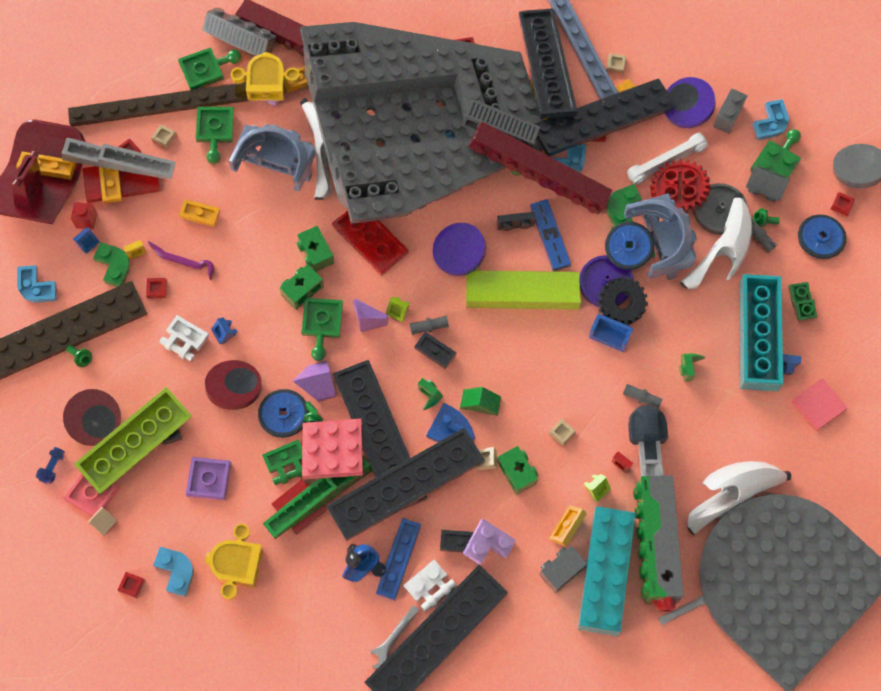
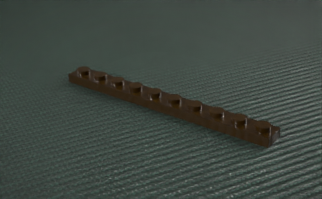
[68,82,250,127]

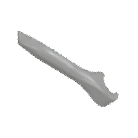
[658,595,706,625]
[370,605,419,669]

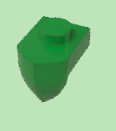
[679,353,705,382]
[418,377,443,410]

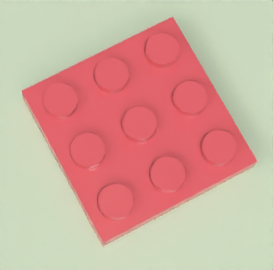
[302,419,363,480]

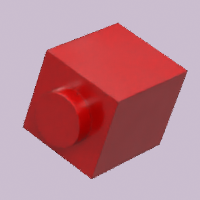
[71,202,97,230]

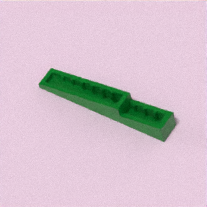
[263,457,372,539]

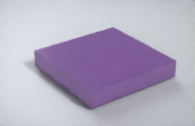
[185,457,232,501]

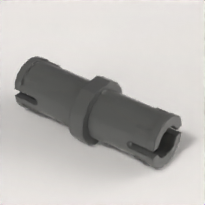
[751,218,777,253]
[410,315,449,335]
[623,384,663,409]

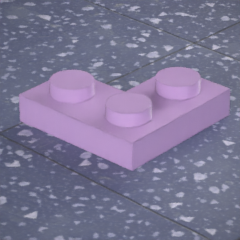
[463,519,516,564]

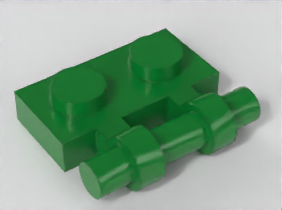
[262,439,302,486]

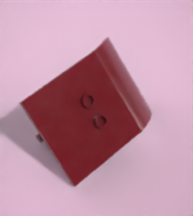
[0,119,86,225]

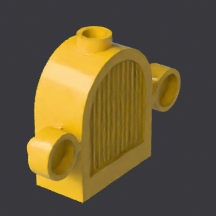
[231,52,300,101]
[205,523,263,600]

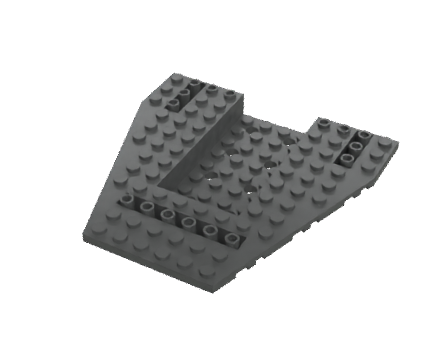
[300,22,543,224]

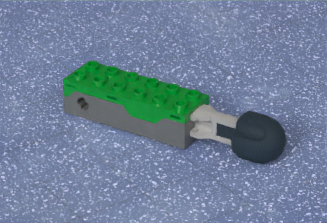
[628,405,684,612]

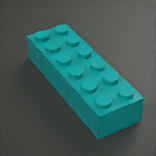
[739,274,783,392]
[577,506,636,637]

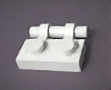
[159,315,209,362]
[403,560,457,612]

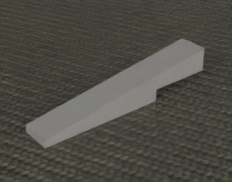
[62,138,176,180]

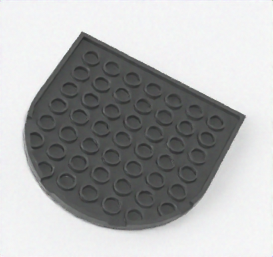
[699,494,881,691]

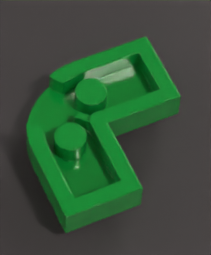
[606,184,642,227]
[93,242,130,287]

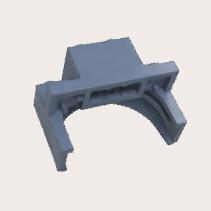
[229,124,316,192]
[624,194,697,281]

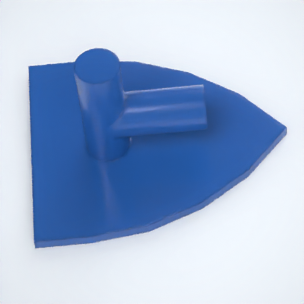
[426,403,475,442]

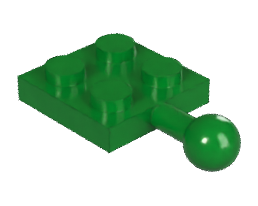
[177,47,241,90]
[196,107,234,164]
[750,129,801,178]
[301,298,343,361]

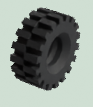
[597,277,648,325]

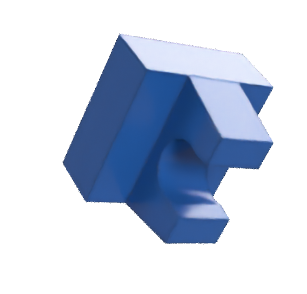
[73,227,100,254]
[211,317,238,344]
[783,354,801,375]

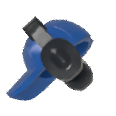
[342,544,386,582]

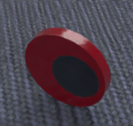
[205,360,262,410]
[63,389,121,446]

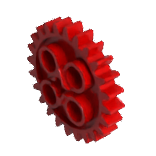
[650,159,711,214]

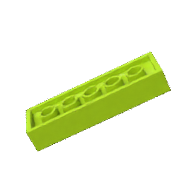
[466,271,581,310]
[74,387,192,494]

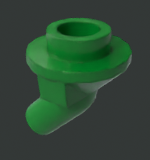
[753,208,780,227]
[66,345,92,367]
[304,401,323,423]

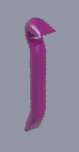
[147,241,215,280]

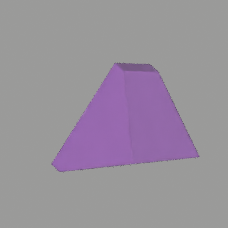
[353,299,389,332]
[293,361,336,402]

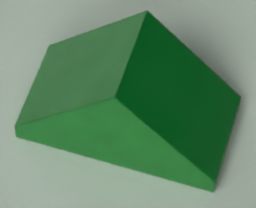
[460,387,501,416]

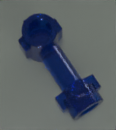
[36,447,65,484]

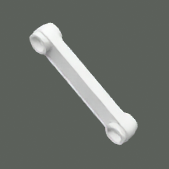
[627,132,708,185]

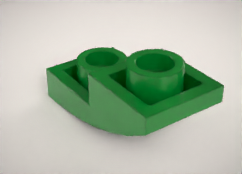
[788,282,817,321]

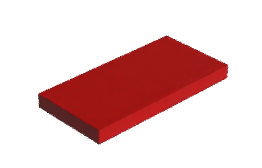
[82,166,160,203]
[332,210,409,276]

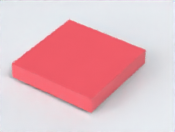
[792,378,848,431]
[63,473,120,517]

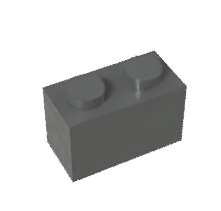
[713,88,748,134]
[746,165,790,202]
[539,545,587,593]

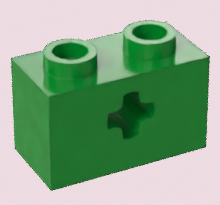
[296,225,335,272]
[279,264,324,310]
[497,446,539,495]

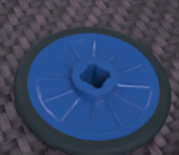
[798,214,847,259]
[605,222,654,270]
[258,389,309,438]

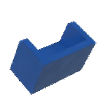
[588,314,633,353]

